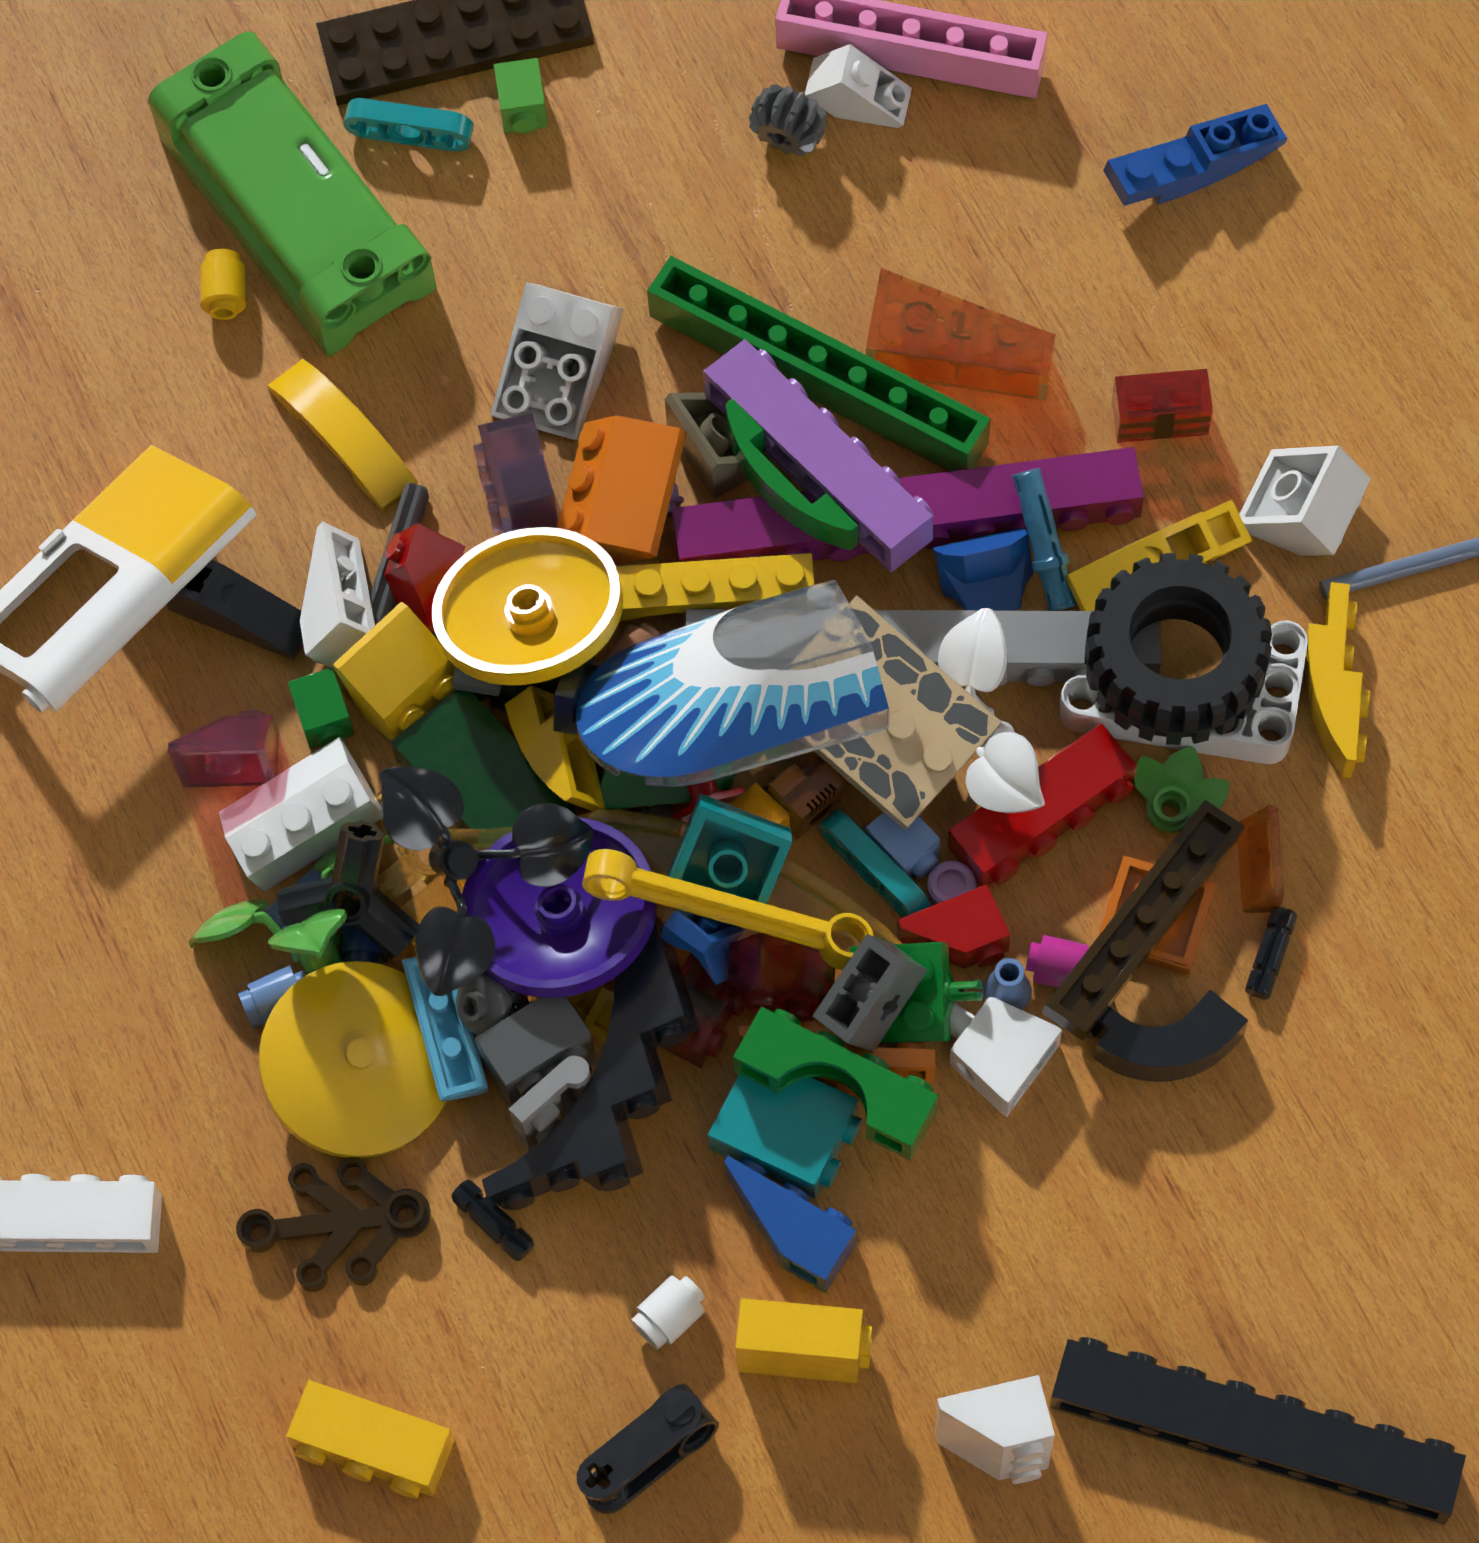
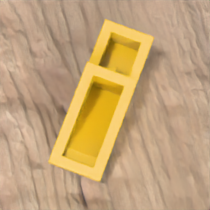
[505,686,606,813]

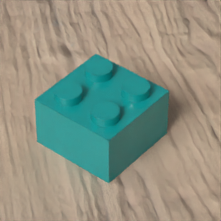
[666,793,792,904]

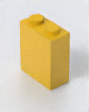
[735,1298,872,1383]

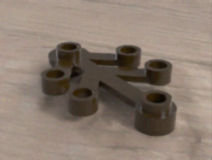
[236,1157,431,1292]

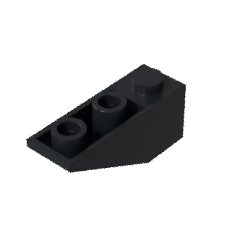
[167,560,303,660]

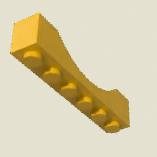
[616,553,816,622]

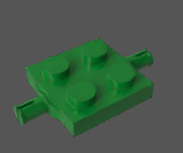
[819,942,983,1044]

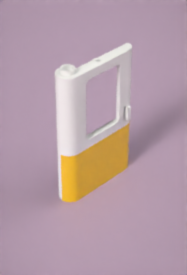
[0,445,256,713]

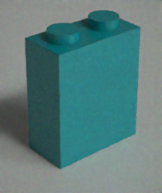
[708,1075,863,1199]

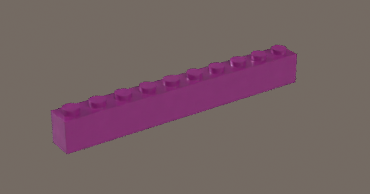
[672,447,1144,562]

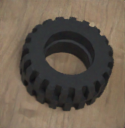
[1084,553,1272,745]

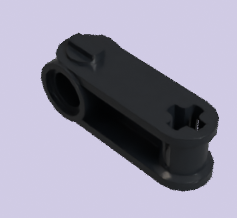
[576,1384,719,1514]

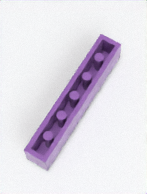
[703,339,934,573]

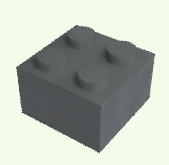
[475,997,596,1108]

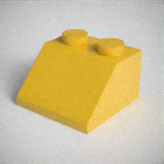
[332,602,456,741]

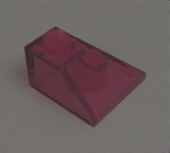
[168,710,279,788]

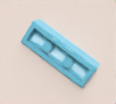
[402,956,488,1102]

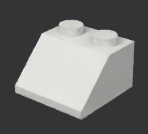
[1240,446,1371,556]

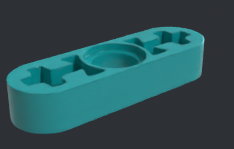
[343,98,474,152]
[818,809,931,918]

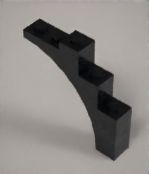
[482,916,700,1210]

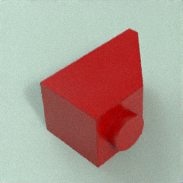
[384,523,466,633]
[897,884,1010,969]

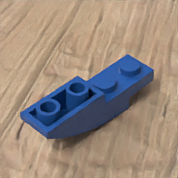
[1103,104,1287,206]

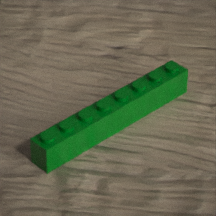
[647,255,991,471]

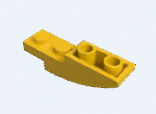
[1065,500,1252,611]
[1304,582,1370,778]

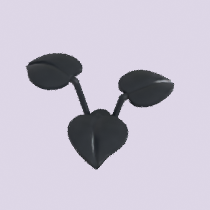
[380,766,593,996]

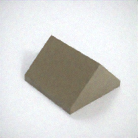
[664,392,775,499]

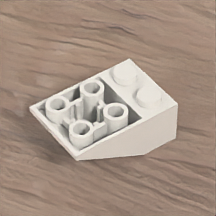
[490,282,624,441]

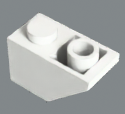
[805,44,912,128]

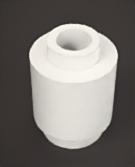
[630,1275,706,1350]

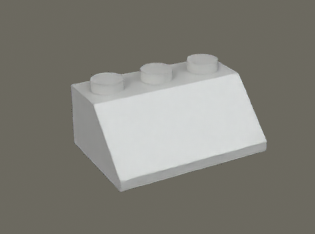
[219,737,382,892]
[935,1375,1055,1484]

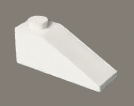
[300,522,375,669]

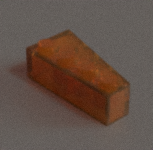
[866,268,1056,401]

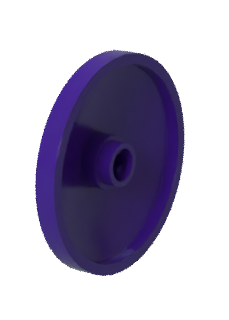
[462,817,658,998]

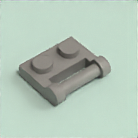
[509,1056,590,1151]

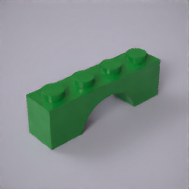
[733,1007,939,1160]

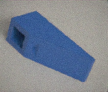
[724,1156,856,1293]

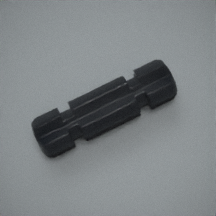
[1245,906,1297,1000]
[451,1179,534,1261]

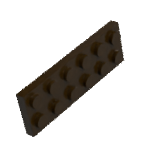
[316,0,594,106]

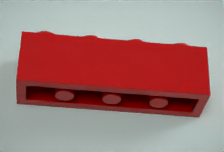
[948,723,1137,887]

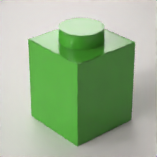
[494,58,548,133]

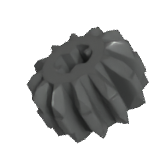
[749,85,827,156]

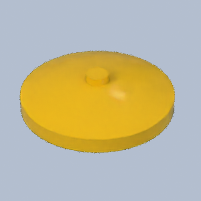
[432,527,623,685]
[258,961,446,1159]

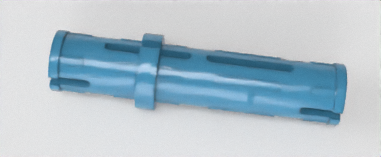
[1012,468,1077,611]

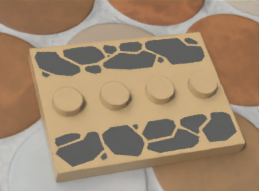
[788,595,1002,831]

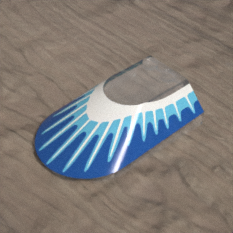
[576,580,889,787]

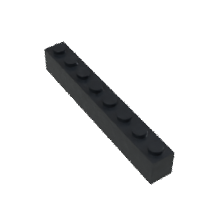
[1049,1337,1466,1525]

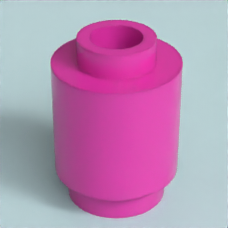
[1025,934,1089,988]

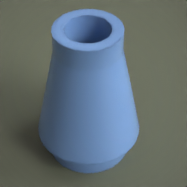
[983,958,1032,1010]

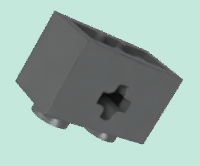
[813,934,928,1052]

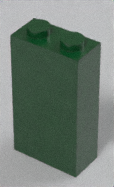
[391,690,577,850]

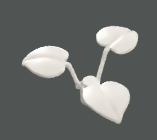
[938,608,1045,813]

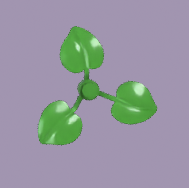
[189,835,394,975]

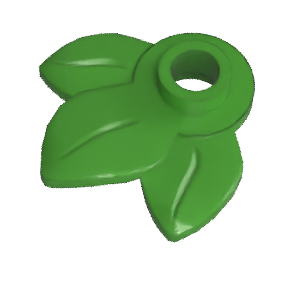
[1134,746,1230,833]

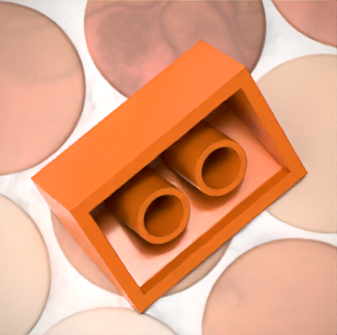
[557,415,686,566]

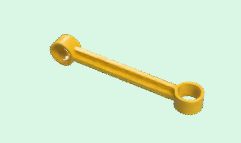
[582,849,874,970]

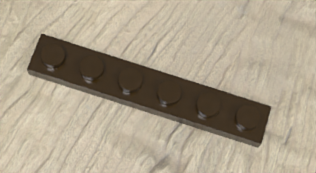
[1042,800,1245,1041]

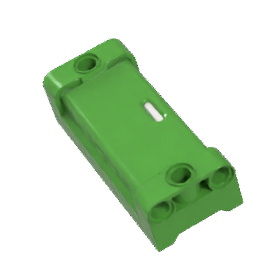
[148,31,437,358]

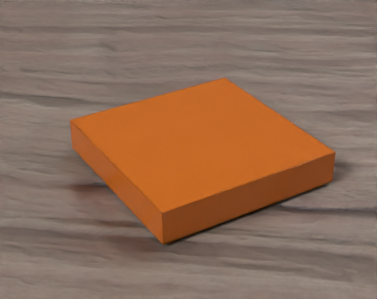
[1098,855,1216,975]

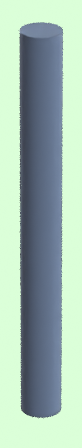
[1319,537,1479,599]

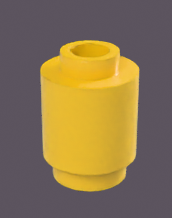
[200,249,246,320]

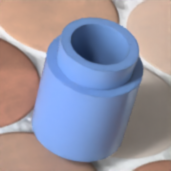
[238,965,305,1029]

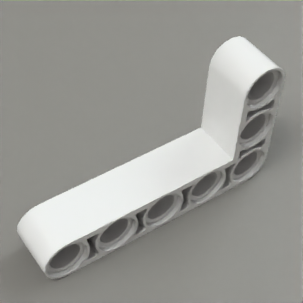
[1059,620,1308,764]

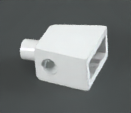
[950,997,1062,1117]

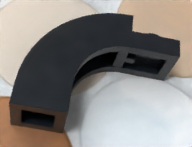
[1086,990,1248,1082]

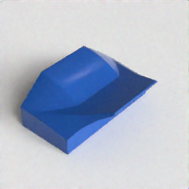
[933,527,1034,611]
[661,909,744,985]

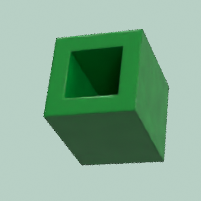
[287,667,355,749]

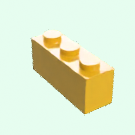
[286,1379,455,1499]

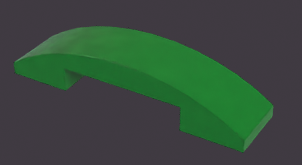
[726,398,858,550]

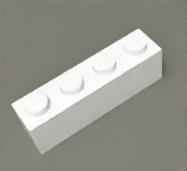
[0,1174,162,1253]

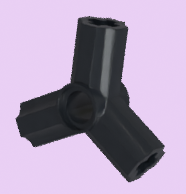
[277,820,419,959]

